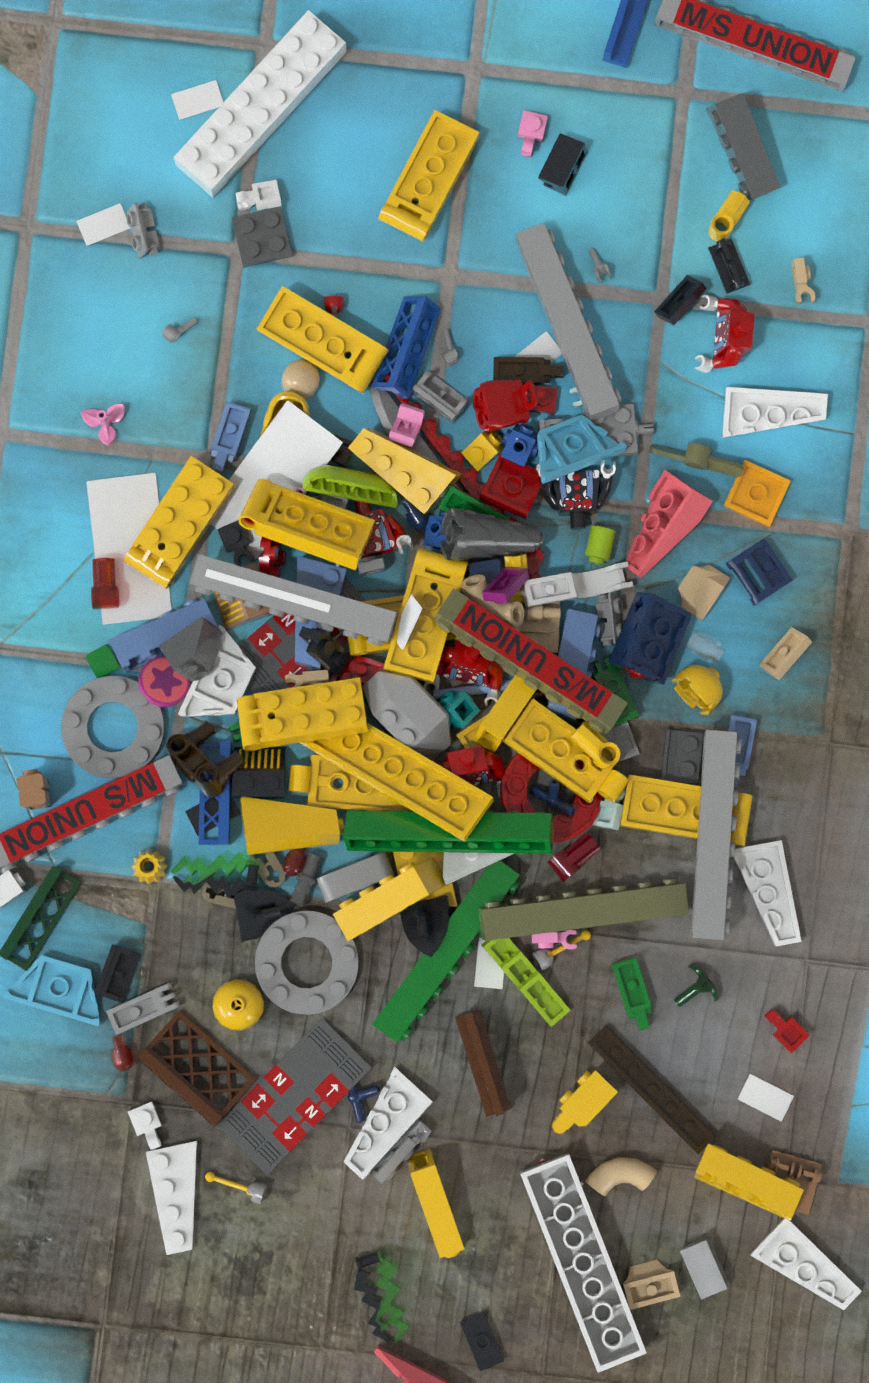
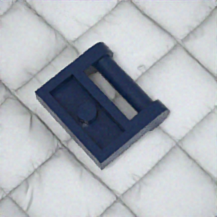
[726,538,793,606]

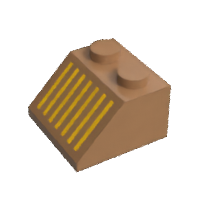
[213,563,273,631]

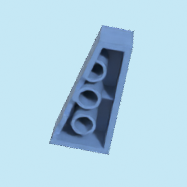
[295,556,347,670]
[109,598,218,673]
[547,609,601,727]

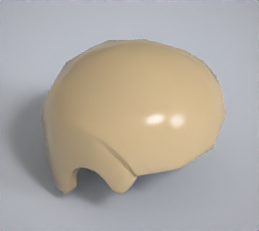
[281,359,320,400]

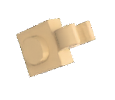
[791,258,815,305]
[285,670,329,689]

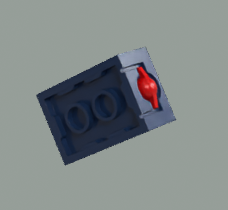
[608,592,692,685]

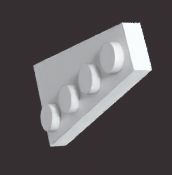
[722,387,828,438]
[734,840,802,947]
[344,1067,434,1180]
[146,1141,197,1255]
[749,1218,862,1310]

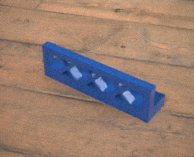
[603,0,648,68]
[371,296,441,399]
[199,741,232,845]

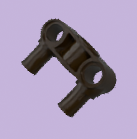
[166,720,246,797]

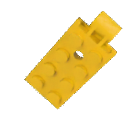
[503,698,629,803]
[288,755,410,812]

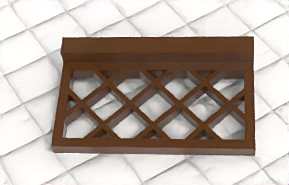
[455,1009,511,1117]
[137,1011,256,1127]

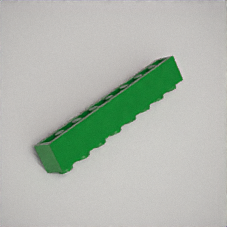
[343,810,554,854]
[372,860,520,1043]

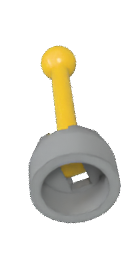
[532,930,591,971]
[205,1172,268,1205]

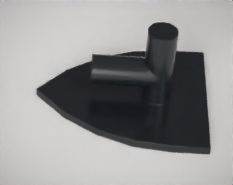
[233,888,295,942]
[400,895,449,957]

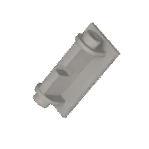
[126,203,160,259]
[595,593,623,647]

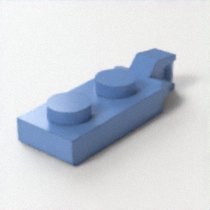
[211,401,251,474]
[728,715,757,788]

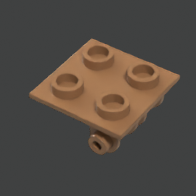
[767,1150,822,1215]

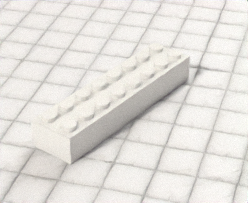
[174,10,347,198]
[520,1153,647,1373]

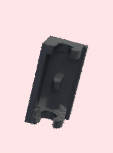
[538,133,588,196]
[94,944,141,1003]

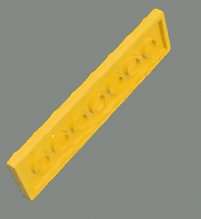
[300,723,494,842]

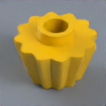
[131,849,167,884]

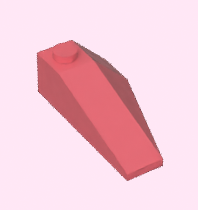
[626,470,713,578]
[374,1345,452,1383]

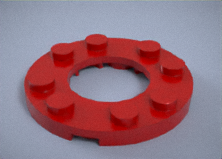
[500,752,601,843]

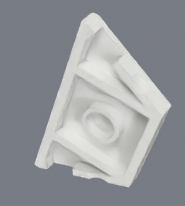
[178,625,257,717]
[443,811,514,885]

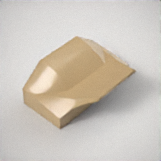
[678,565,730,621]
[623,1260,681,1310]

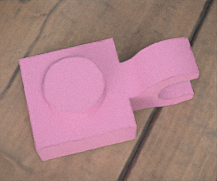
[518,110,548,158]
[532,930,577,950]

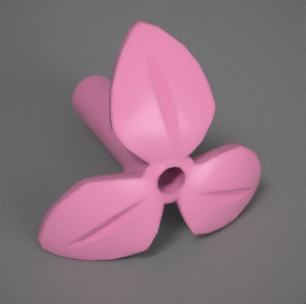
[81,404,125,445]

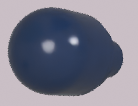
[402,500,429,532]

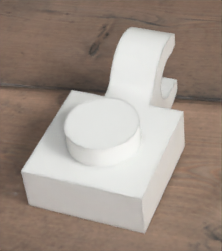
[236,180,282,211]
[128,1102,162,1150]

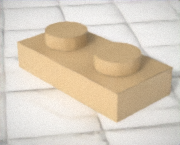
[759,627,812,680]

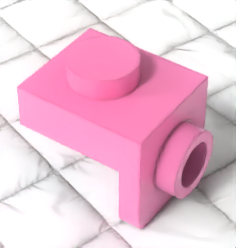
[388,403,425,447]

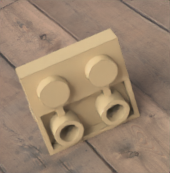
[519,602,561,654]

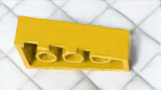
[348,428,463,514]
[333,857,449,941]
[694,1144,804,1221]

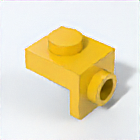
[461,431,505,472]

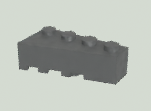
[706,93,781,200]

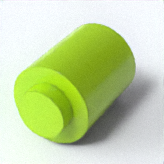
[584,526,616,566]

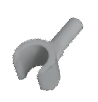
[588,248,612,284]
[162,318,198,342]
[442,330,458,367]

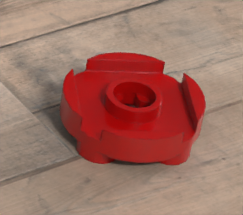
[259,537,287,578]

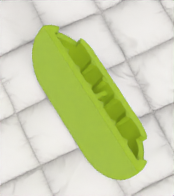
[302,465,398,508]

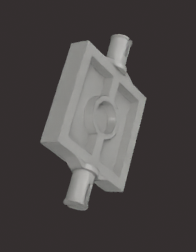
[583,404,654,457]

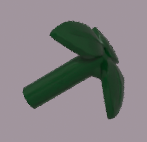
[674,965,718,1007]

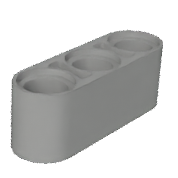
[316,852,395,903]

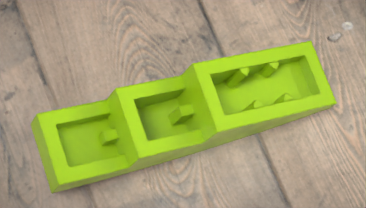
[481,938,571,1027]

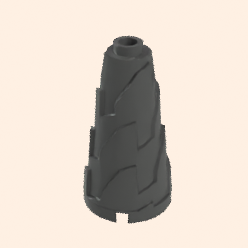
[440,508,543,560]

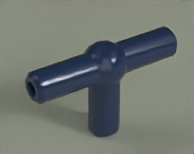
[530,779,576,816]
[348,1084,380,1123]

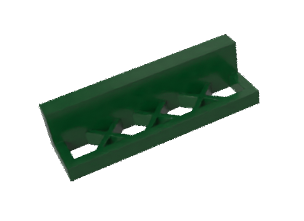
[0,866,81,971]

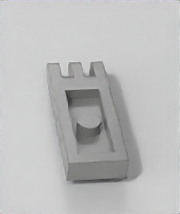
[106,983,181,1035]

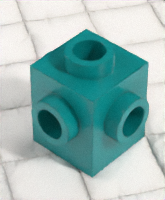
[439,690,480,728]

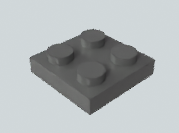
[232,206,292,268]

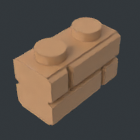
[16,769,52,810]

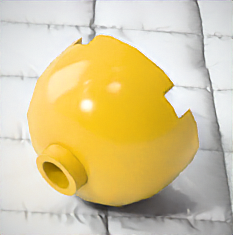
[671,665,723,715]
[212,979,264,1031]

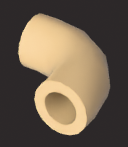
[461,575,524,627]
[585,1157,657,1196]

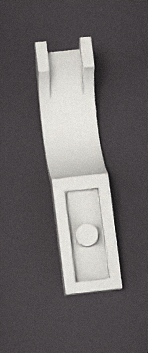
[521,562,633,608]

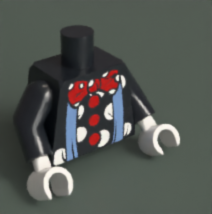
[536,460,616,530]

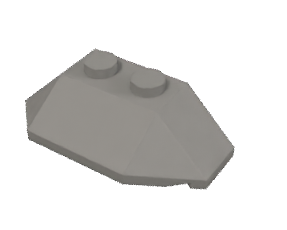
[362,669,452,758]

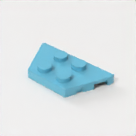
[537,414,627,484]
[3,955,101,1026]

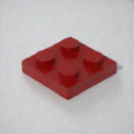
[479,453,541,519]

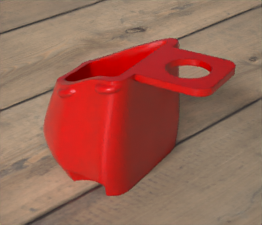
[473,378,538,432]

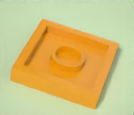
[723,460,791,528]

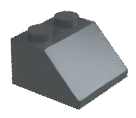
[159,616,223,682]

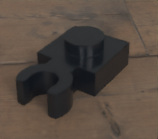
[217,520,255,567]

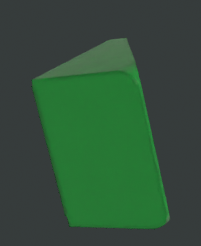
[85,644,120,678]

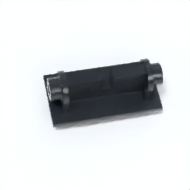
[708,238,750,294]

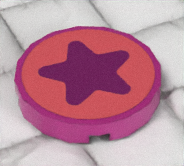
[138,657,190,707]

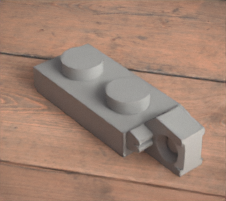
[371,1119,432,1184]

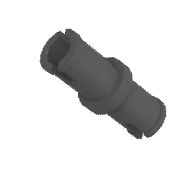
[289,853,323,907]

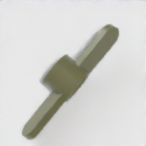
[649,442,744,477]

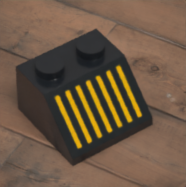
[232,747,286,799]

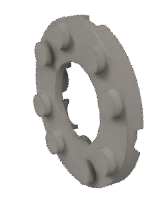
[61,676,165,779]
[255,911,358,1015]

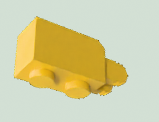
[551,1070,618,1134]

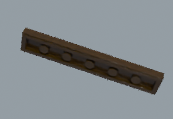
[588,1025,716,1154]

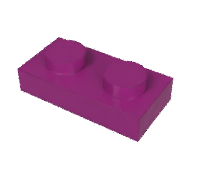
[482,567,529,604]

